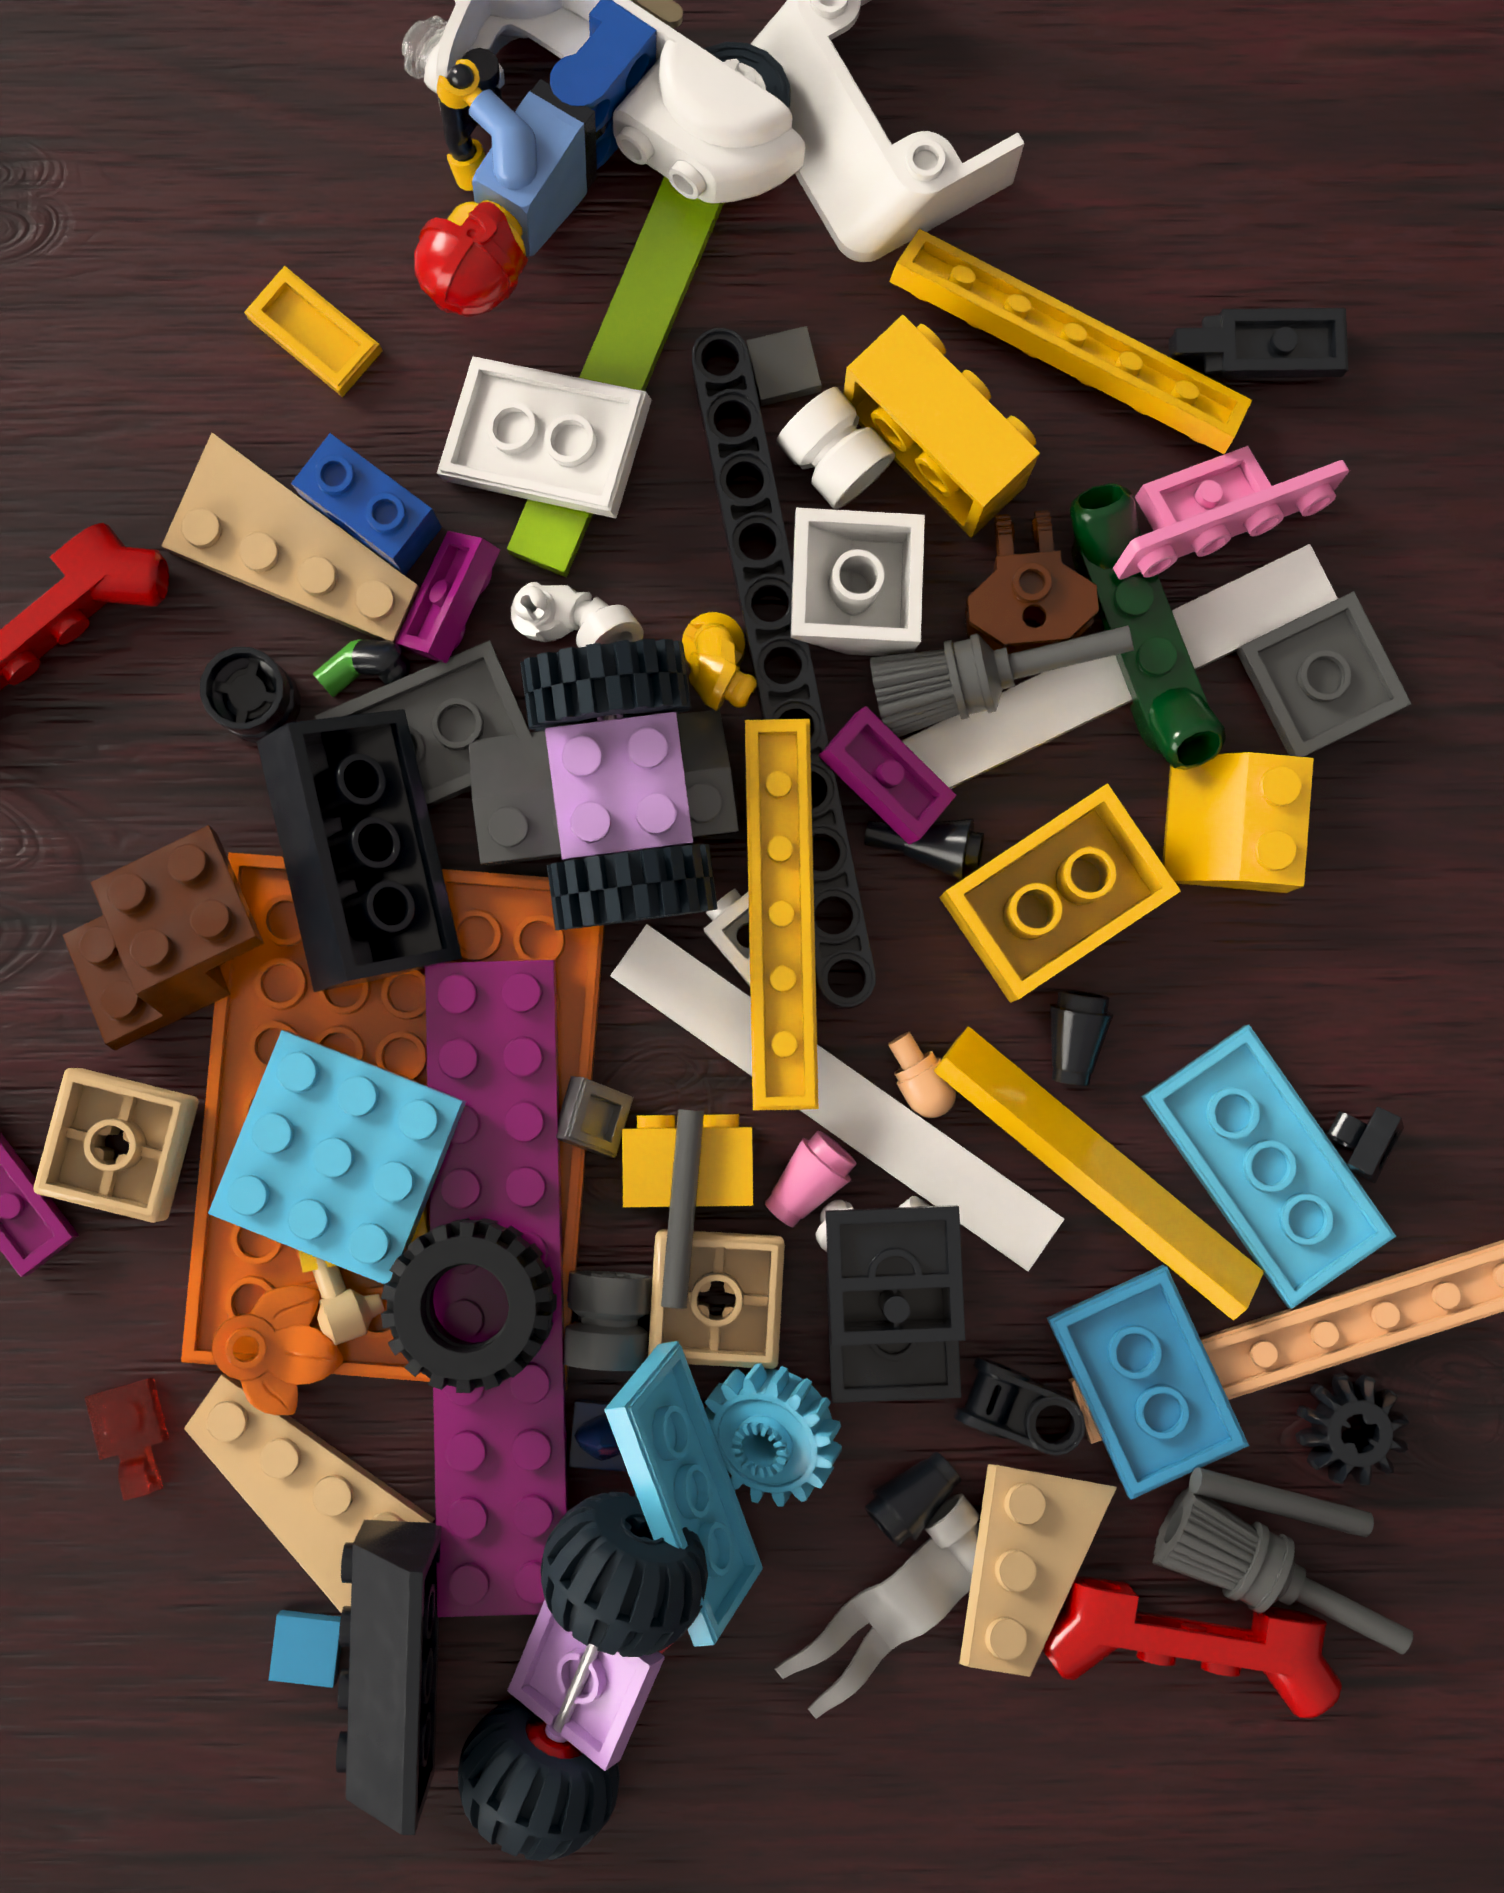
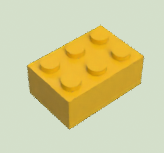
[843,315,1040,538]
[939,783,1181,1003]

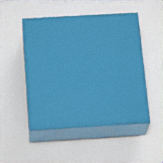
[269,1610,341,1688]

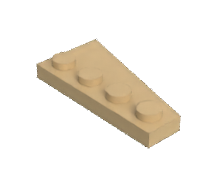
[162,433,420,642]
[184,1374,435,1613]

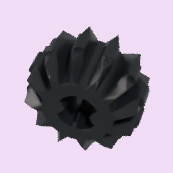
[1295,1373,1410,1486]

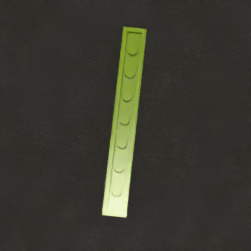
[507,176,724,578]

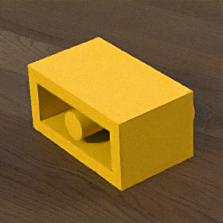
[622,1114,753,1207]

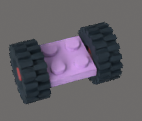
[520,639,718,931]

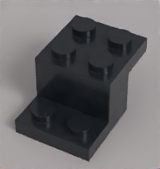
[825,1205,965,1403]

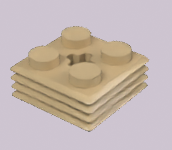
[33,1068,199,1223]
[648,1229,785,1369]

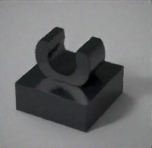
[1327,1106,1404,1183]

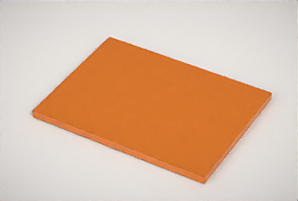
[181,852,605,1390]

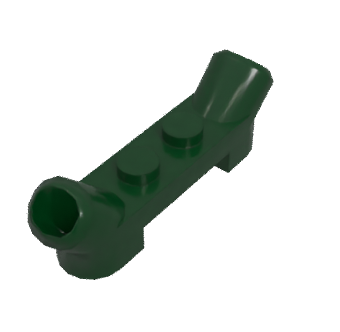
[1070,483,1226,770]

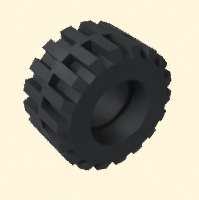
[381,1218,557,1393]

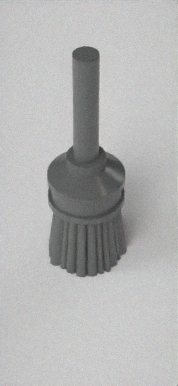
[870,625,1134,737]
[1152,1487,1413,1655]

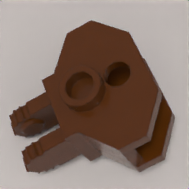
[965,510,1099,654]

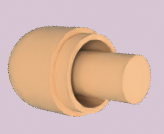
[888,1032,956,1118]

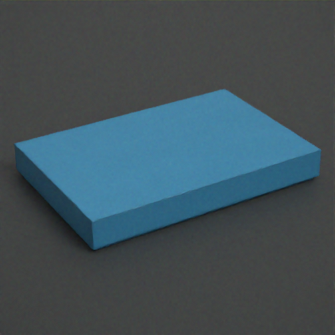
[1047,1265,1249,1500]

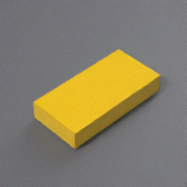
[244,266,383,398]

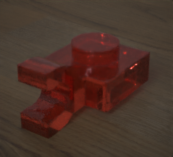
[84,1377,169,1501]

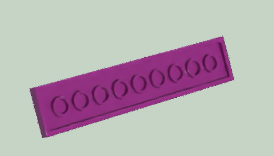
[425,960,568,1617]

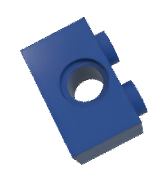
[291,433,442,575]

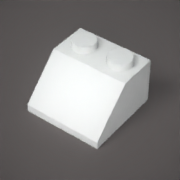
[791,507,925,656]

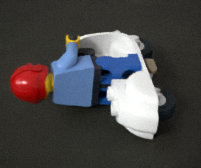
[402,0,805,317]

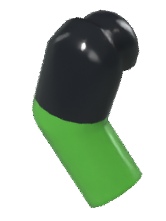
[312,639,410,698]

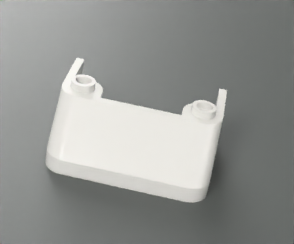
[751,0,1024,262]

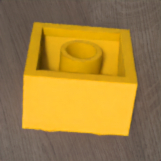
[1162,752,1314,893]

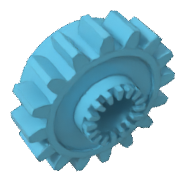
[704,1363,842,1507]

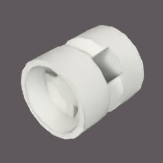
[776,387,895,509]

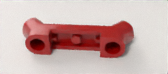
[0,523,169,690]
[1043,1576,1342,1719]

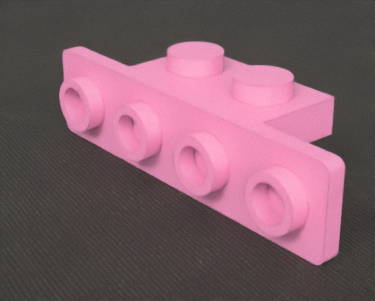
[1113,446,1349,580]

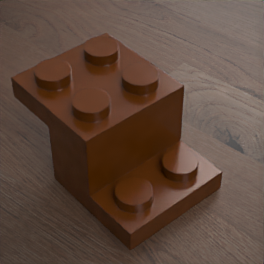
[62,825,264,1051]

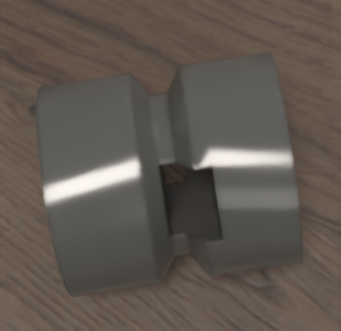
[563,1270,652,1371]

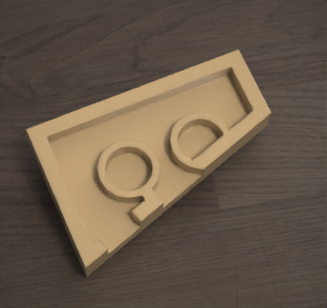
[959,1464,1117,1677]

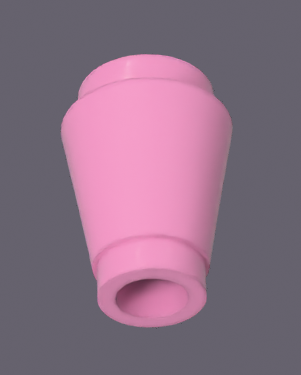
[765,1131,857,1228]

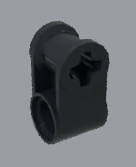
[954,1356,1085,1456]

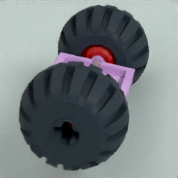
[458,1492,708,1861]

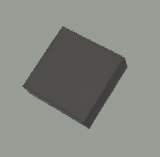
[746,326,822,406]

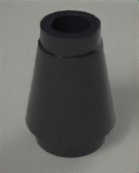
[1050,989,1114,1086]
[864,1451,962,1547]

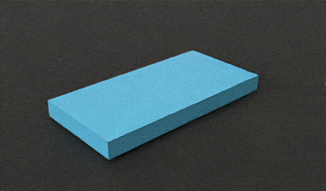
[1141,1025,1396,1309]
[604,1341,763,1647]

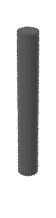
[661,1109,704,1309]
[1189,1467,1374,1538]

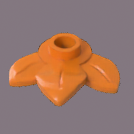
[211,1285,344,1415]

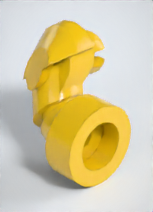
[682,612,757,711]

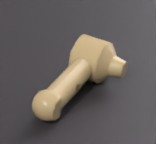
[312,1257,384,1346]

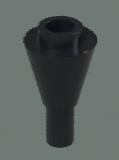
[864,818,984,880]

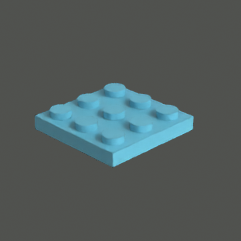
[208,1030,467,1284]

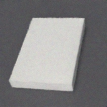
[437,356,652,519]

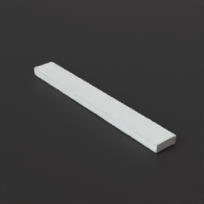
[902,544,1338,789]
[610,924,1064,1271]

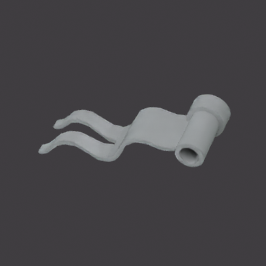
[775,1493,980,1719]

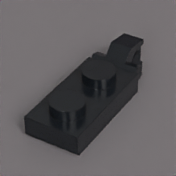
[1168,308,1348,379]

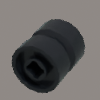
[200,647,301,743]

